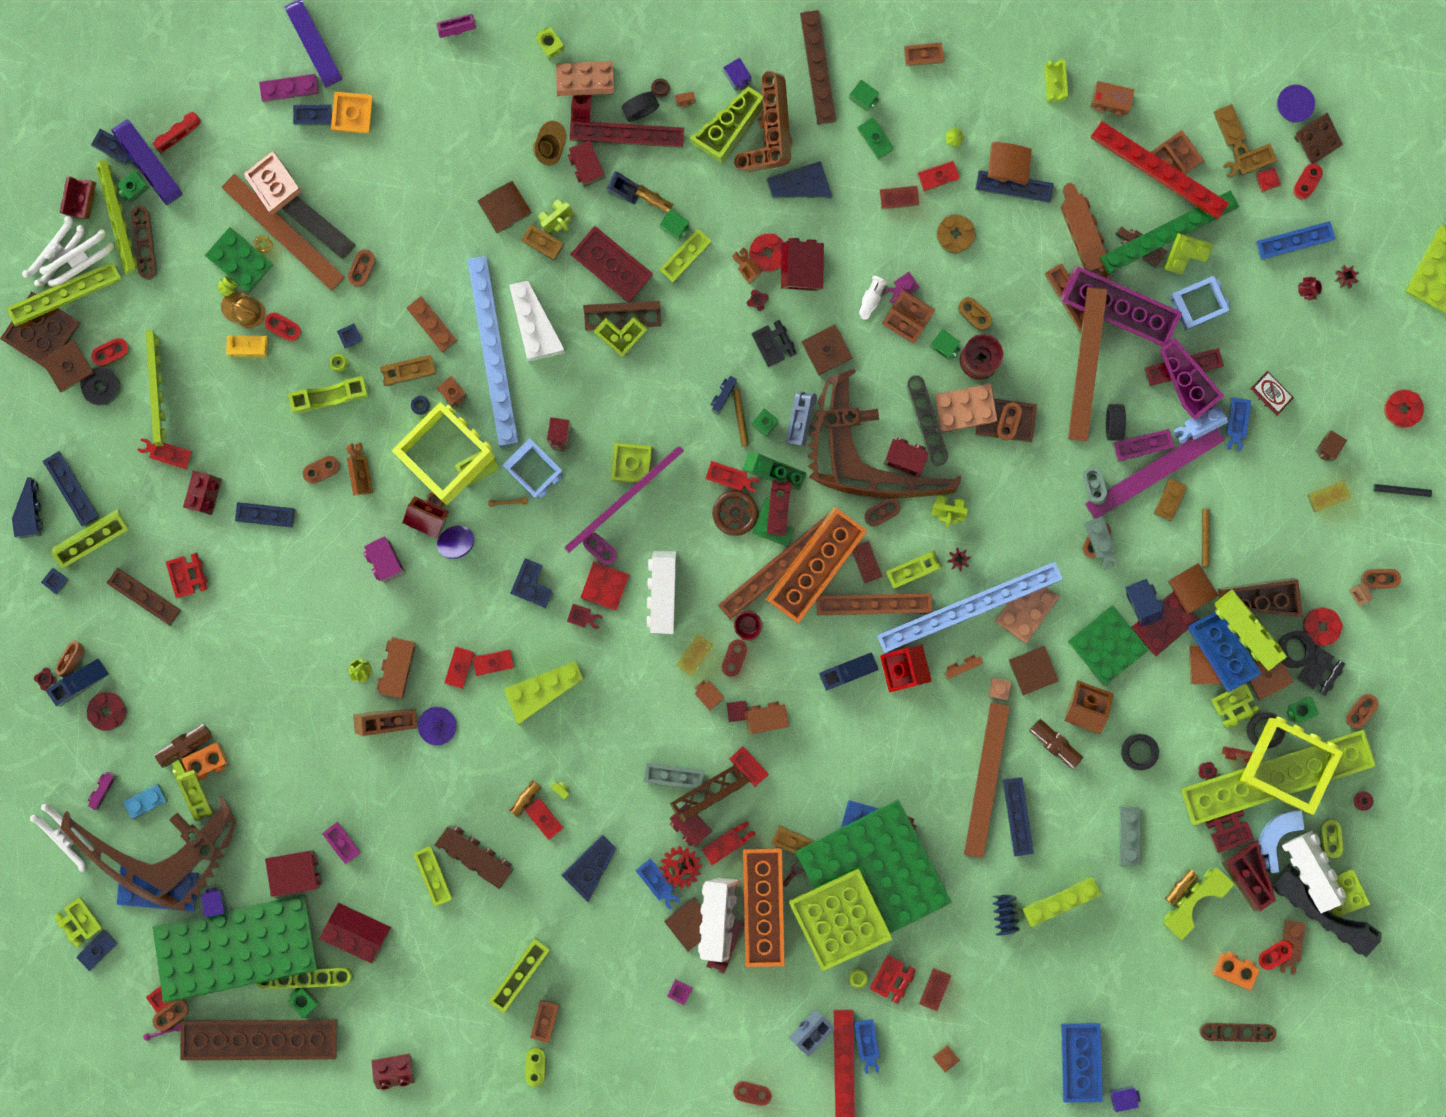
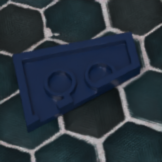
[767,161,833,198]
[561,834,616,902]

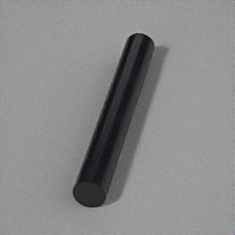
[1373,484,1432,497]

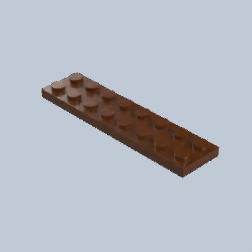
[180,1020,337,1060]

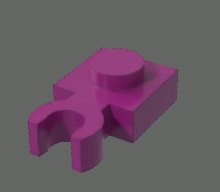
[884,272,920,303]

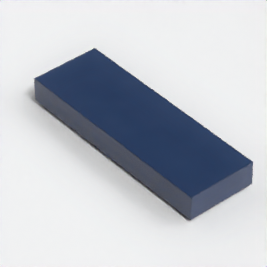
[235,502,295,528]

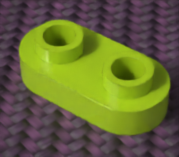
[1321,820,1344,858]
[525,1047,546,1087]

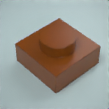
[675,91,695,108]
[933,1045,960,1073]

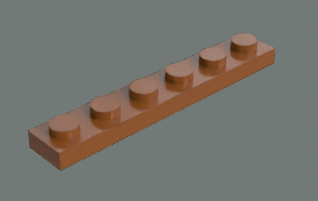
[816,593,932,615]

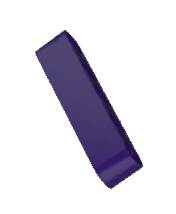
[284,0,343,88]
[111,119,183,206]

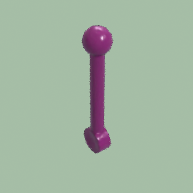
[143,1024,181,1041]

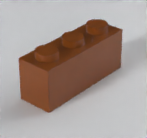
[377,637,416,699]

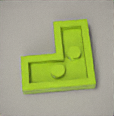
[1164,233,1213,275]

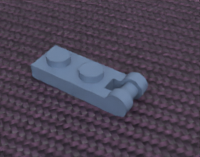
[786,391,817,446]

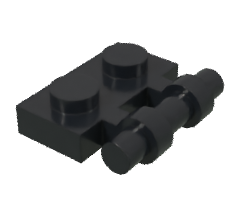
[751,320,797,368]
[1297,646,1345,696]

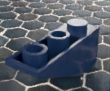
[12,477,44,539]
[818,652,879,691]
[45,658,109,707]

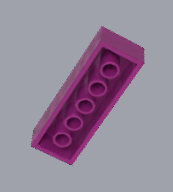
[1059,266,1182,347]

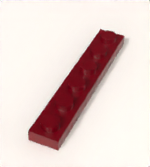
[569,121,684,148]

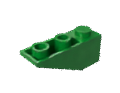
[742,452,806,490]

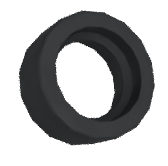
[621,91,660,122]
[1106,404,1126,441]
[1278,631,1316,668]
[1247,712,1285,749]
[1121,734,1159,770]

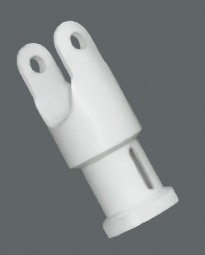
[859,276,888,320]

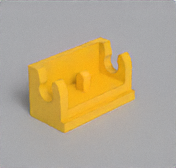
[226,335,268,357]

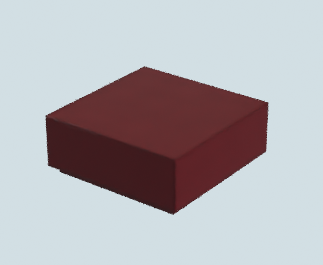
[726,701,747,722]

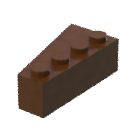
[1218,578,1303,617]
[434,825,514,889]

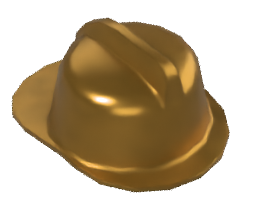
[533,121,567,166]
[221,291,265,328]

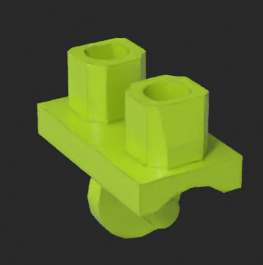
[538,199,575,235]
[931,495,968,528]

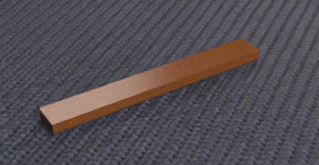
[221,174,345,291]
[1068,287,1107,441]
[718,513,829,620]
[964,702,1010,858]

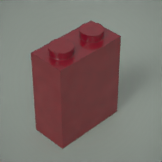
[781,238,824,291]
[265,850,322,897]

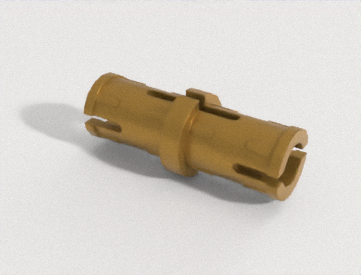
[635,184,673,214]
[509,780,542,818]
[1164,869,1199,906]

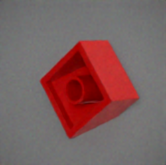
[880,644,932,693]

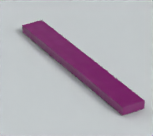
[1085,428,1225,519]
[564,446,684,554]

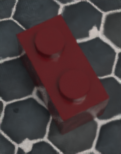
[567,140,605,187]
[402,496,449,539]
[669,803,712,847]

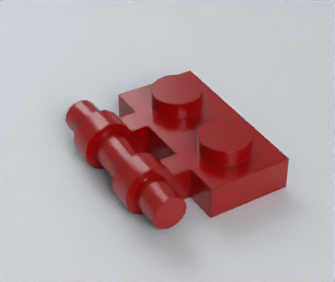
[165,553,208,599]
[869,954,916,1004]

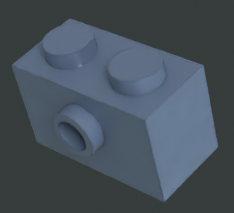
[789,1010,835,1057]

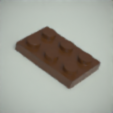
[975,399,1037,443]

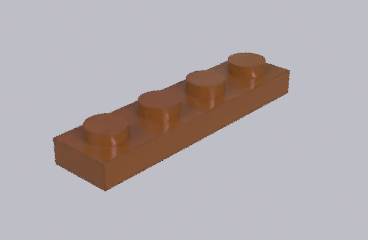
[1045,263,1084,333]

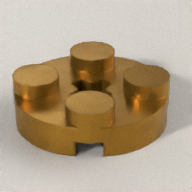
[937,215,975,253]

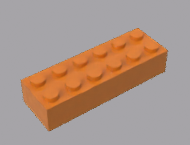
[765,507,867,624]
[743,848,785,967]

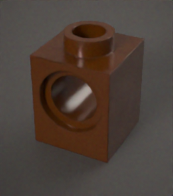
[1315,430,1347,462]

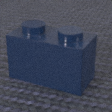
[1125,579,1165,627]

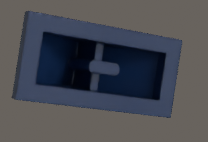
[607,171,640,204]

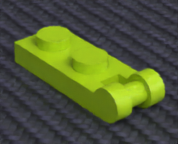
[886,550,942,589]
[176,770,214,821]

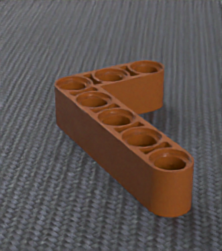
[734,71,791,172]

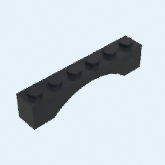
[1273,864,1382,957]

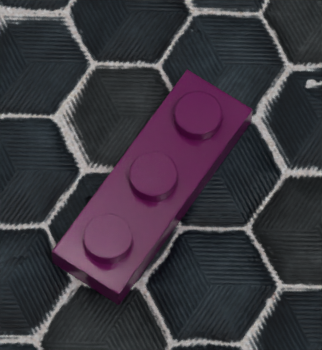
[259,74,319,102]
[1113,429,1174,462]

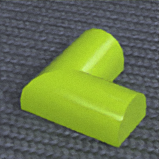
[594,316,648,357]

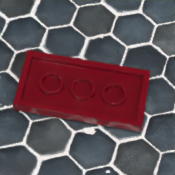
[570,226,653,303]

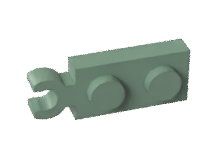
[1084,516,1117,571]

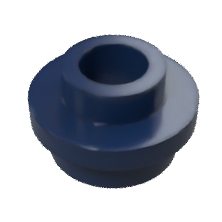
[411,396,430,415]

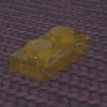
[1307,480,1351,513]
[676,634,713,677]

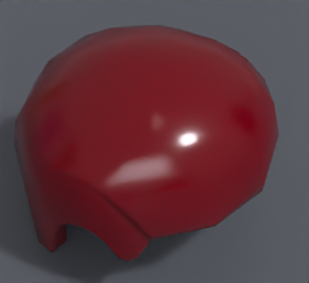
[734,611,763,641]

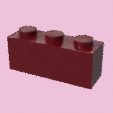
[547,417,572,452]

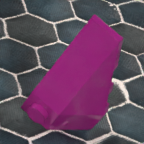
[1160,337,1224,421]

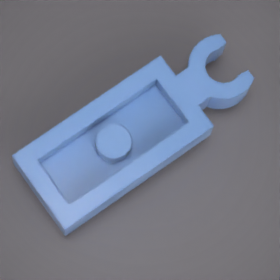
[1174,405,1228,444]

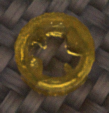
[254,235,272,253]

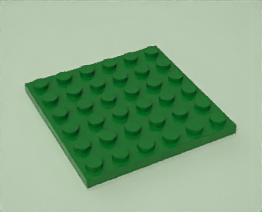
[795,799,952,933]

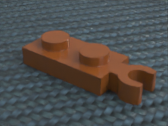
[347,443,373,496]
[1280,920,1306,975]

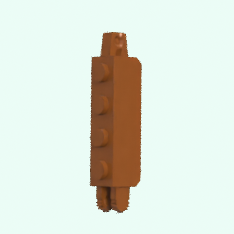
[1060,183,1111,280]

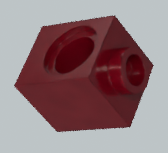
[571,95,592,123]

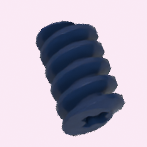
[992,894,1020,936]

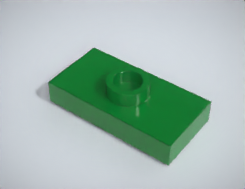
[857,117,894,160]

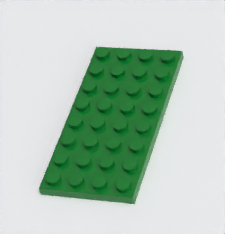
[153,894,318,1003]

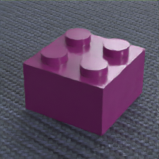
[363,536,405,583]

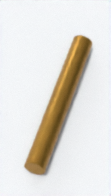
[732,389,749,447]
[1202,509,1210,567]

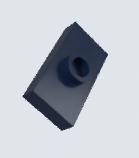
[76,930,118,971]

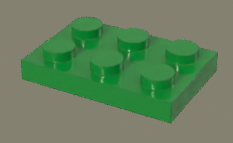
[205,227,273,293]

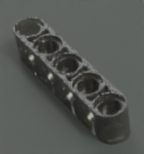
[281,196,356,260]
[906,375,948,467]

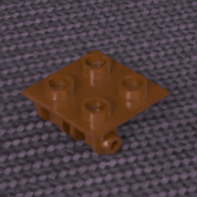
[1294,113,1343,164]

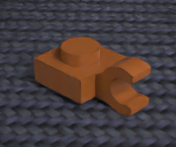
[732,247,762,284]

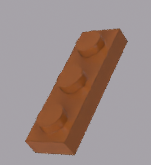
[406,296,457,353]

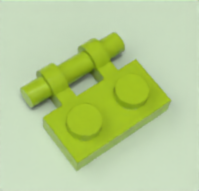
[1210,684,1260,729]
[54,897,103,948]

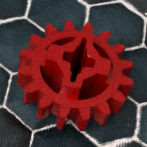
[659,846,702,889]

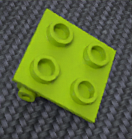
[1331,869,1370,917]

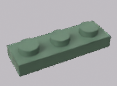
[644,763,704,789]
[1120,807,1140,865]

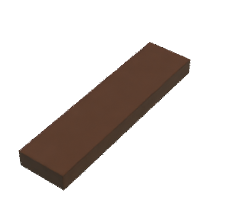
[106,568,182,626]

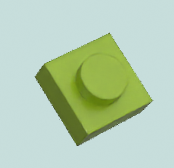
[172,760,187,777]
[550,781,570,800]

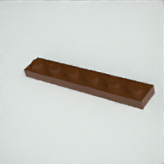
[800,10,836,125]

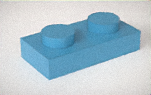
[123,784,168,819]

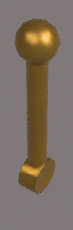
[488,497,528,507]

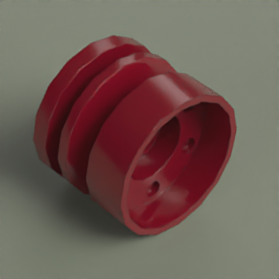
[959,334,1004,380]

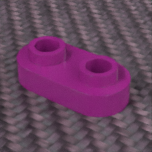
[583,533,617,565]

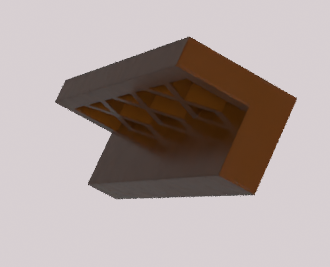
[583,301,661,331]
[670,765,749,823]

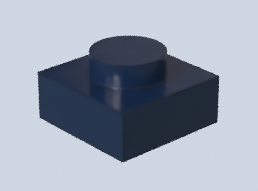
[337,323,363,349]
[41,568,69,595]

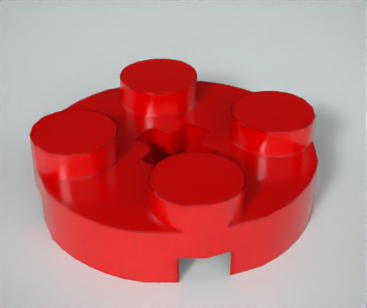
[749,233,784,272]
[1384,390,1424,428]
[1303,607,1343,646]

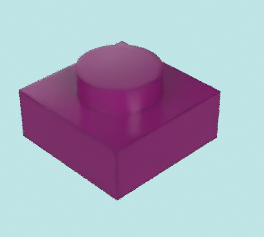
[667,979,693,1005]

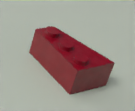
[1222,841,1276,912]

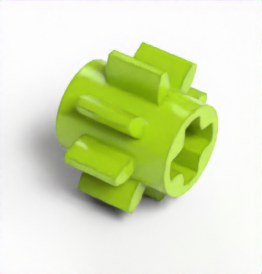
[347,659,373,683]

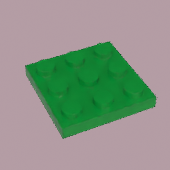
[1068,605,1149,686]

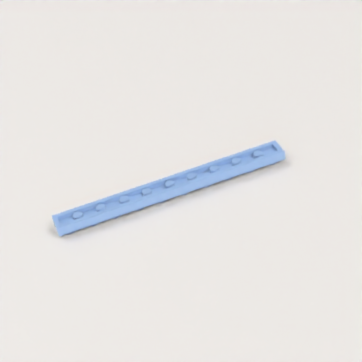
[467,256,518,446]
[877,562,1063,654]

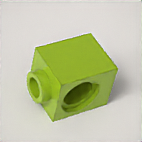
[535,27,565,60]

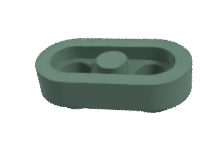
[1083,467,1107,505]

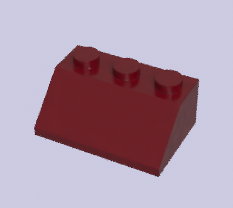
[320,903,391,964]

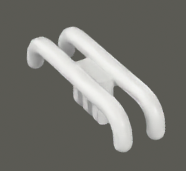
[22,216,85,287]
[39,229,114,287]
[30,804,94,872]

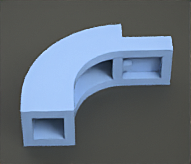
[1258,810,1304,873]

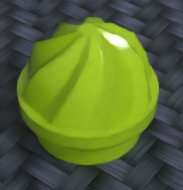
[945,128,964,147]
[217,276,237,296]

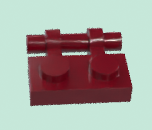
[1205,810,1254,853]

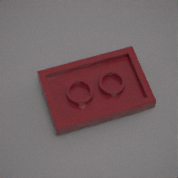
[1131,591,1200,657]

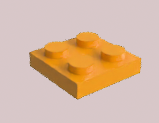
[331,92,373,134]

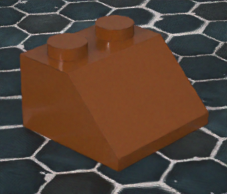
[1064,680,1113,734]

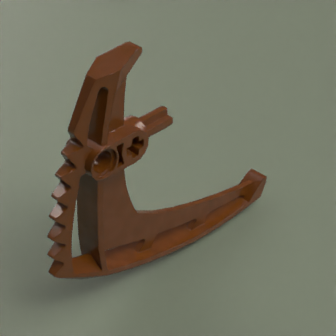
[807,369,961,498]
[61,796,236,911]

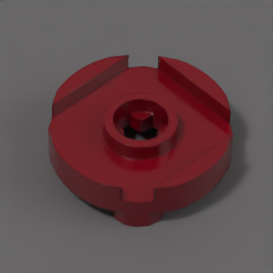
[87,692,127,731]

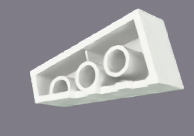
[509,281,565,362]
[647,551,676,634]
[1282,831,1346,913]
[698,878,741,962]

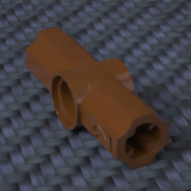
[1029,719,1084,770]
[154,723,213,768]

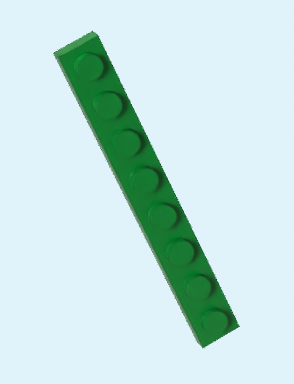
[1099,190,1239,275]

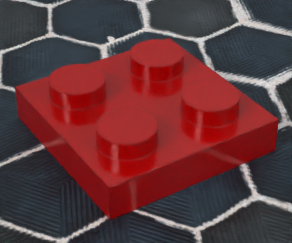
[580,561,629,611]

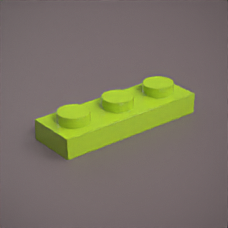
[659,228,712,283]
[413,846,453,907]

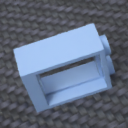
[1169,276,1230,331]
[503,438,563,499]

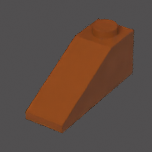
[353,709,417,736]

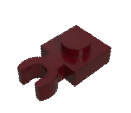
[567,604,603,629]

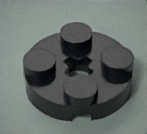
[80,367,120,406]

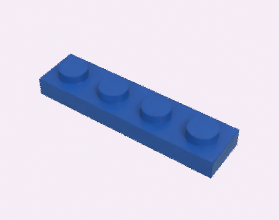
[1256,221,1335,260]

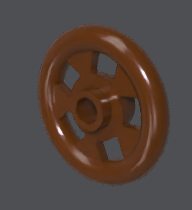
[712,490,758,536]

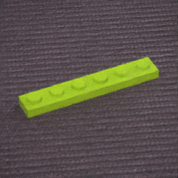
[96,160,137,275]
[6,261,121,327]
[145,330,167,446]

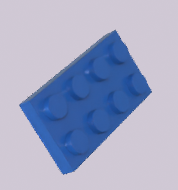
[1188,612,1262,693]
[116,866,199,912]
[1061,1023,1103,1103]

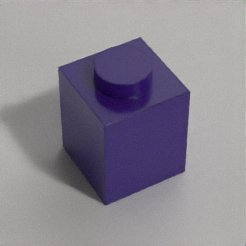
[723,57,751,90]
[201,887,227,917]
[1110,1086,1141,1112]

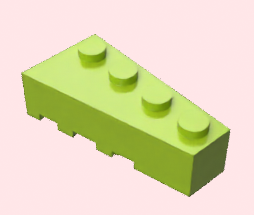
[690,86,763,164]
[1214,589,1287,671]
[504,661,584,725]

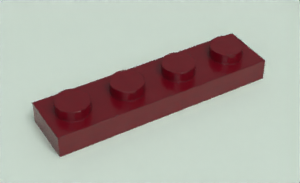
[1144,348,1224,387]

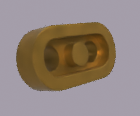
[958,297,992,330]

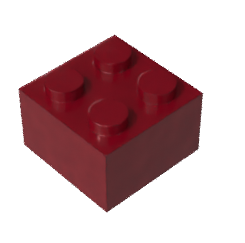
[883,437,929,477]

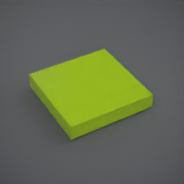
[611,442,653,484]

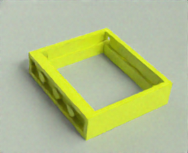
[392,402,496,505]
[1240,716,1343,815]

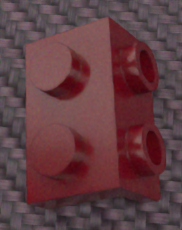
[60,176,97,219]
[183,471,222,515]
[371,1053,415,1090]

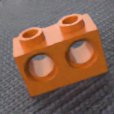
[181,742,229,781]
[1212,951,1260,991]

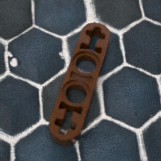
[131,206,157,280]
[1199,1022,1276,1042]

